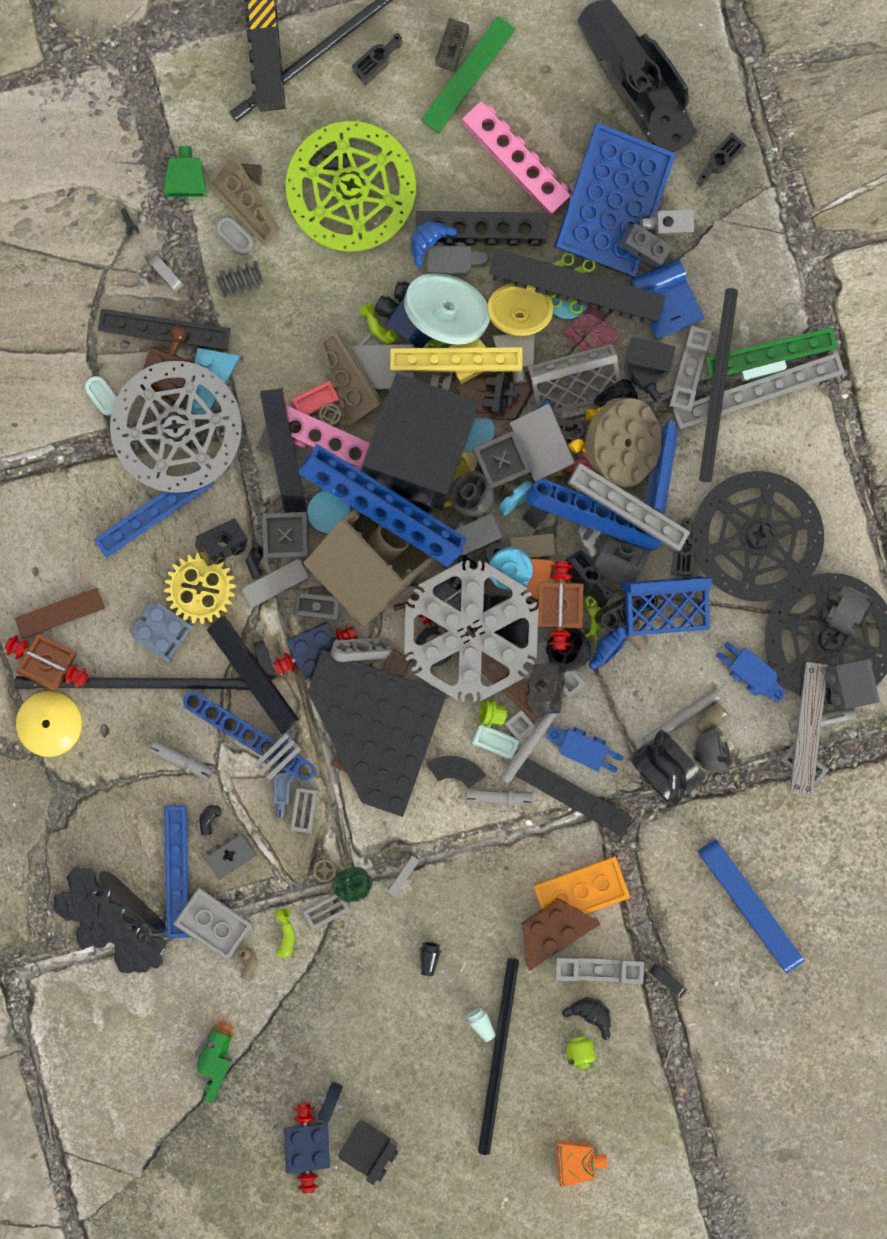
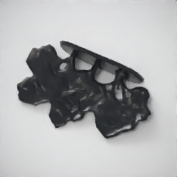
[53,866,166,973]

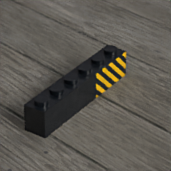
[245,0,286,112]

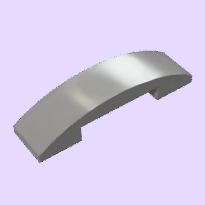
[670,326,712,412]
[505,671,586,740]
[555,957,644,984]

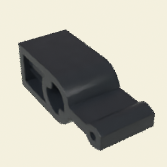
[352,33,402,86]
[697,132,746,187]
[671,517,695,576]
[565,550,612,608]

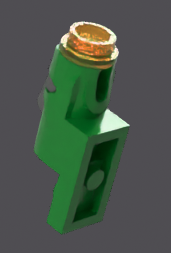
[195,1021,234,1103]

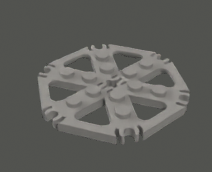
[404,560,539,702]

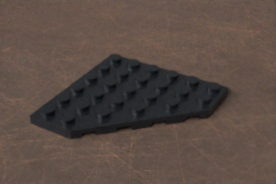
[308,649,447,817]

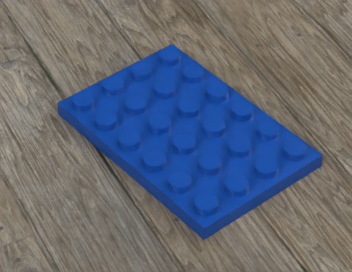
[554,122,676,278]

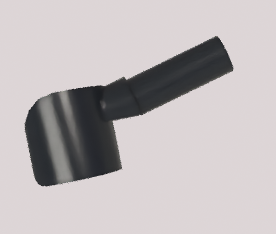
[121,208,140,237]

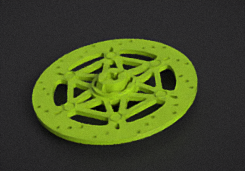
[286,121,416,252]

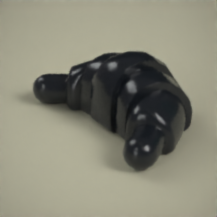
[562,997,611,1040]

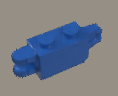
[716,642,786,703]
[546,726,624,773]

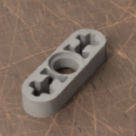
[330,638,393,662]

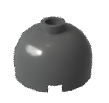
[449,471,495,517]
[692,727,732,773]

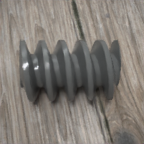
[216,260,264,298]

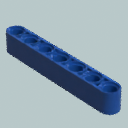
[525,479,663,551]
[183,692,316,781]
[697,838,805,974]

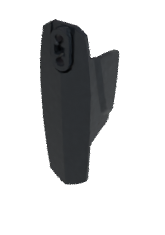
[578,0,695,152]

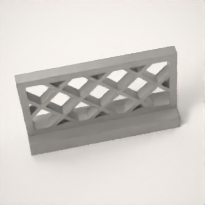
[528,344,621,413]

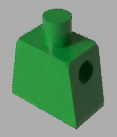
[164,146,208,198]

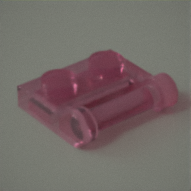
[563,305,621,351]

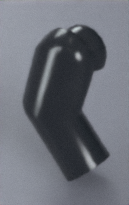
[199,805,221,835]

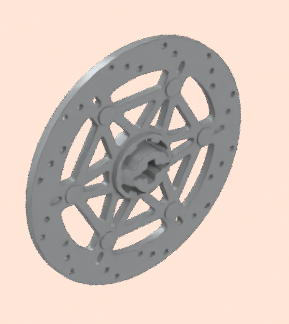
[110,361,242,493]

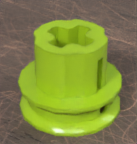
[478,698,507,727]

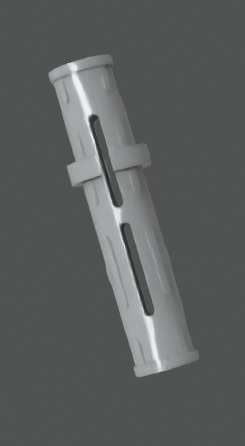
[788,708,856,734]
[149,740,214,781]
[466,788,533,806]

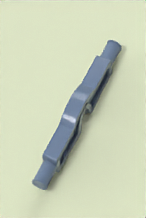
[273,727,295,818]

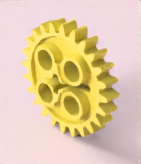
[164,553,236,624]

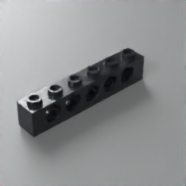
[416,211,547,246]

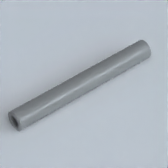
[642,690,721,746]
[500,707,559,785]

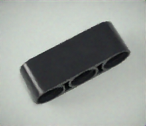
[594,595,658,630]

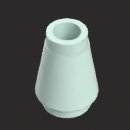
[467,1008,496,1042]

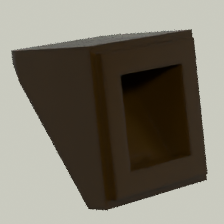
[241,163,263,186]

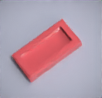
[291,380,340,416]

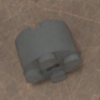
[826,586,873,637]

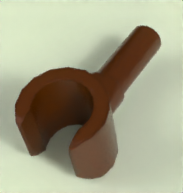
[393,594,419,611]

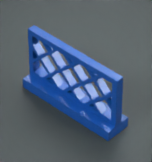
[644,421,679,515]
[622,576,712,636]

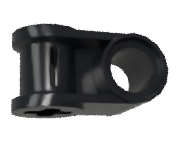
[594,379,638,408]

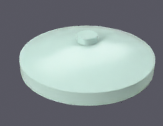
[404,273,490,344]

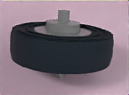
[317,1082,343,1122]

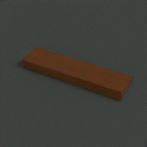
[15,588,105,639]

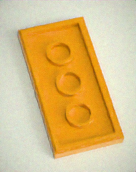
[533,856,631,914]

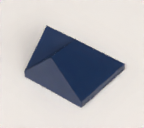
[385,296,433,347]

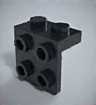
[477,594,533,644]
[338,1120,399,1185]

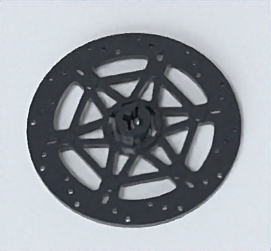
[692,471,824,602]
[765,573,887,704]

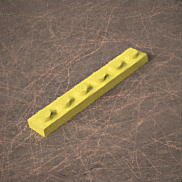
[390,347,523,372]

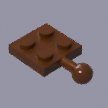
[141,325,192,403]

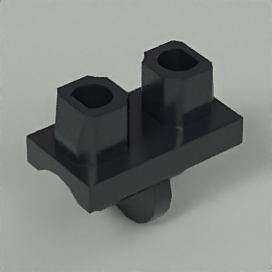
[483,372,520,415]

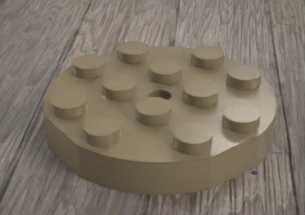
[586,398,662,487]

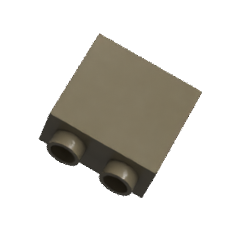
[303,497,436,627]

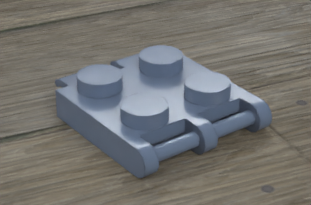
[130,602,195,663]

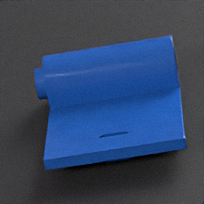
[629,258,705,340]

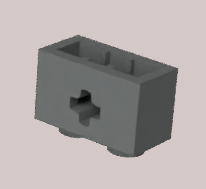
[617,223,672,268]
[204,833,257,880]

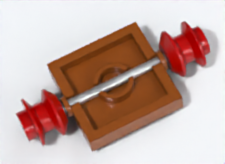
[538,561,583,650]
[5,634,88,691]

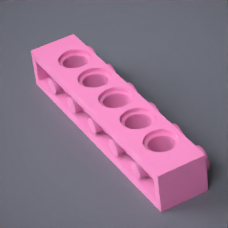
[462,101,571,218]
[286,406,370,471]

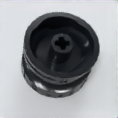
[628,729,706,808]

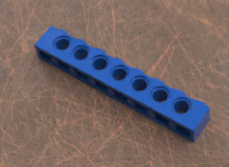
[298,444,467,567]

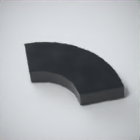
[426,756,487,788]

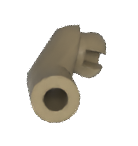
[239,948,258,981]

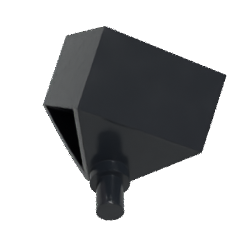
[624,337,676,403]

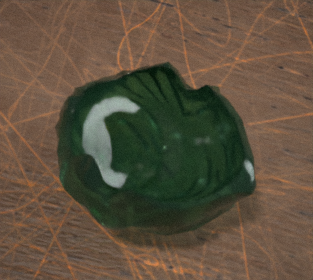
[331,866,373,903]

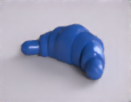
[410,220,457,267]
[589,626,627,670]

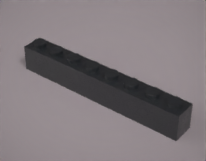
[489,248,666,325]

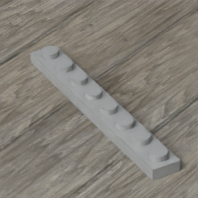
[672,353,845,430]

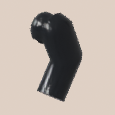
[246,546,264,579]

